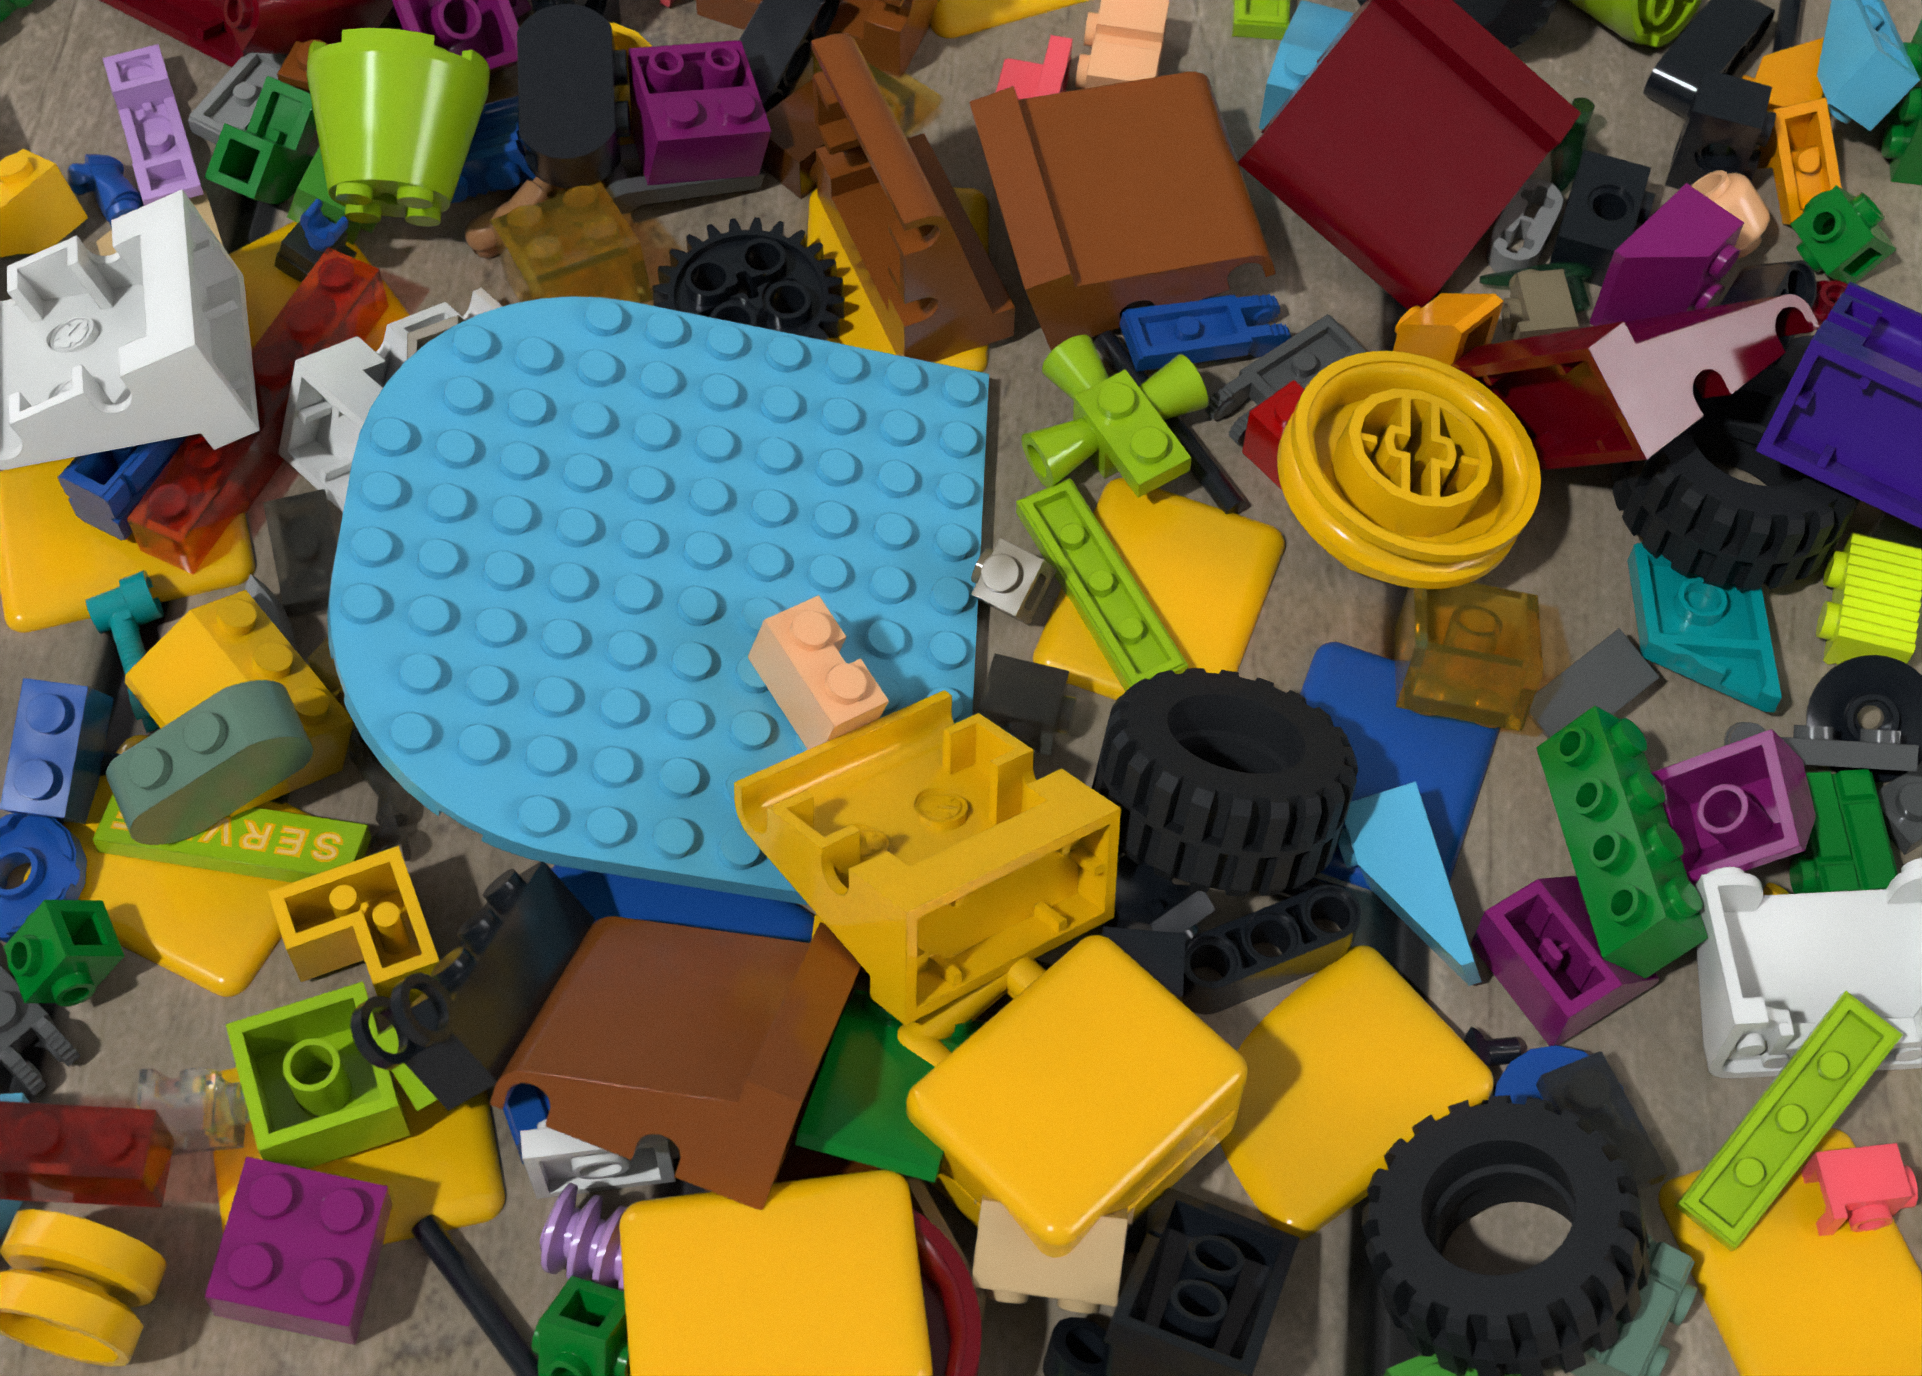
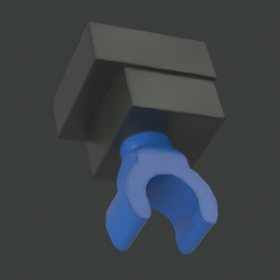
[274,199,357,294]

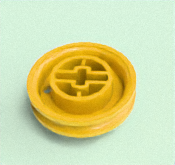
[1277,351,1541,589]

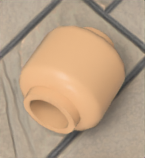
[1692,170,1770,259]

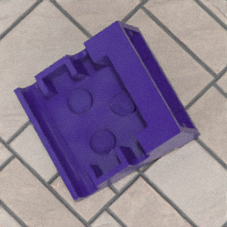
[1755,282,1922,529]

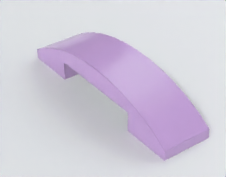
[102,44,204,206]

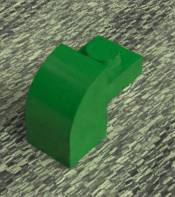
[204,76,316,204]

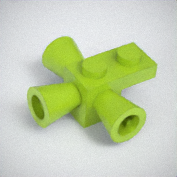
[1021,335,1208,498]

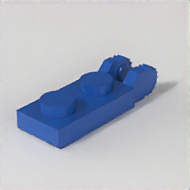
[1119,294,1292,371]

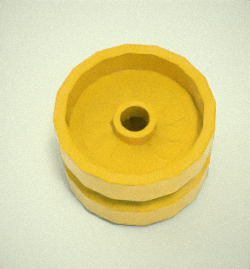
[0,1209,168,1367]

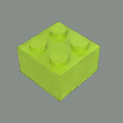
[225,981,410,1169]

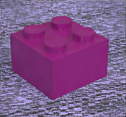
[204,1156,392,1345]

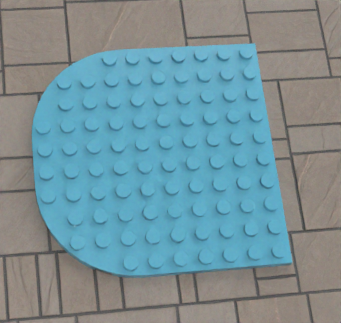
[327,296,989,905]

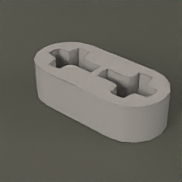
[1486,178,1563,278]

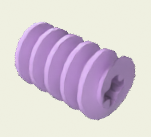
[540,1183,627,1291]

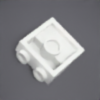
[520,1119,680,1199]

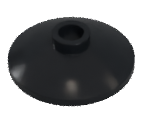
[1806,655,1922,783]

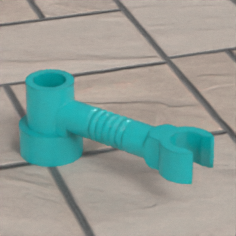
[86,570,164,733]

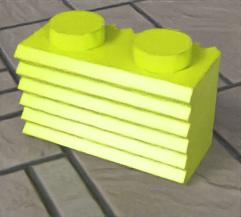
[1816,532,1922,665]

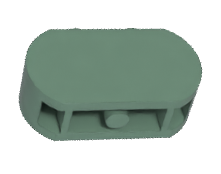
[106,680,313,845]

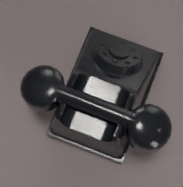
[1042,1187,1300,1376]

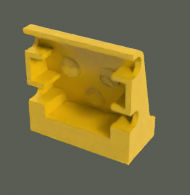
[734,690,1121,1026]

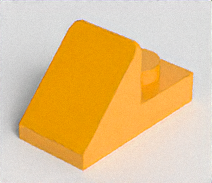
[1757,97,1842,224]

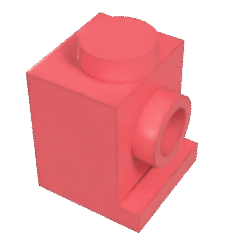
[1801,1143,1918,1236]

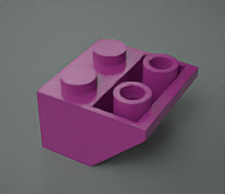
[627,40,771,186]
[1470,876,1660,1046]

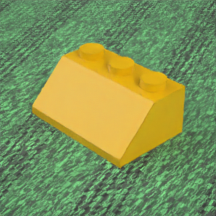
[124,590,354,817]

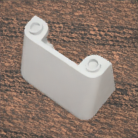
[1695,858,1922,1078]

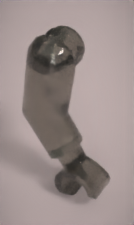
[349,728,412,862]

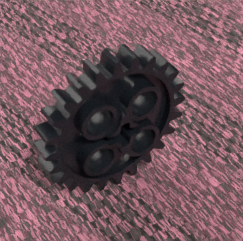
[652,217,845,341]

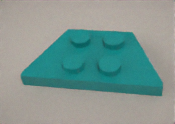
[1627,542,1782,713]

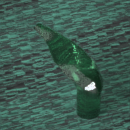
[1550,97,1595,192]
[1479,262,1592,313]

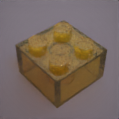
[490,182,653,304]
[1395,582,1544,732]

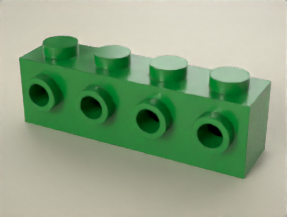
[1536,705,1708,979]

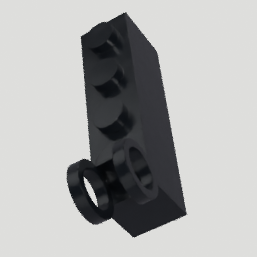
[351,861,595,1111]

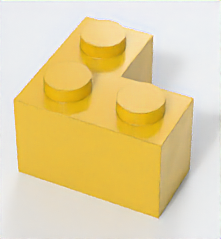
[267,846,439,1005]

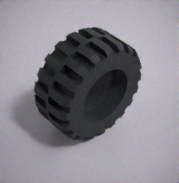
[1611,366,1860,591]
[1092,668,1358,897]
[1362,1095,1650,1376]

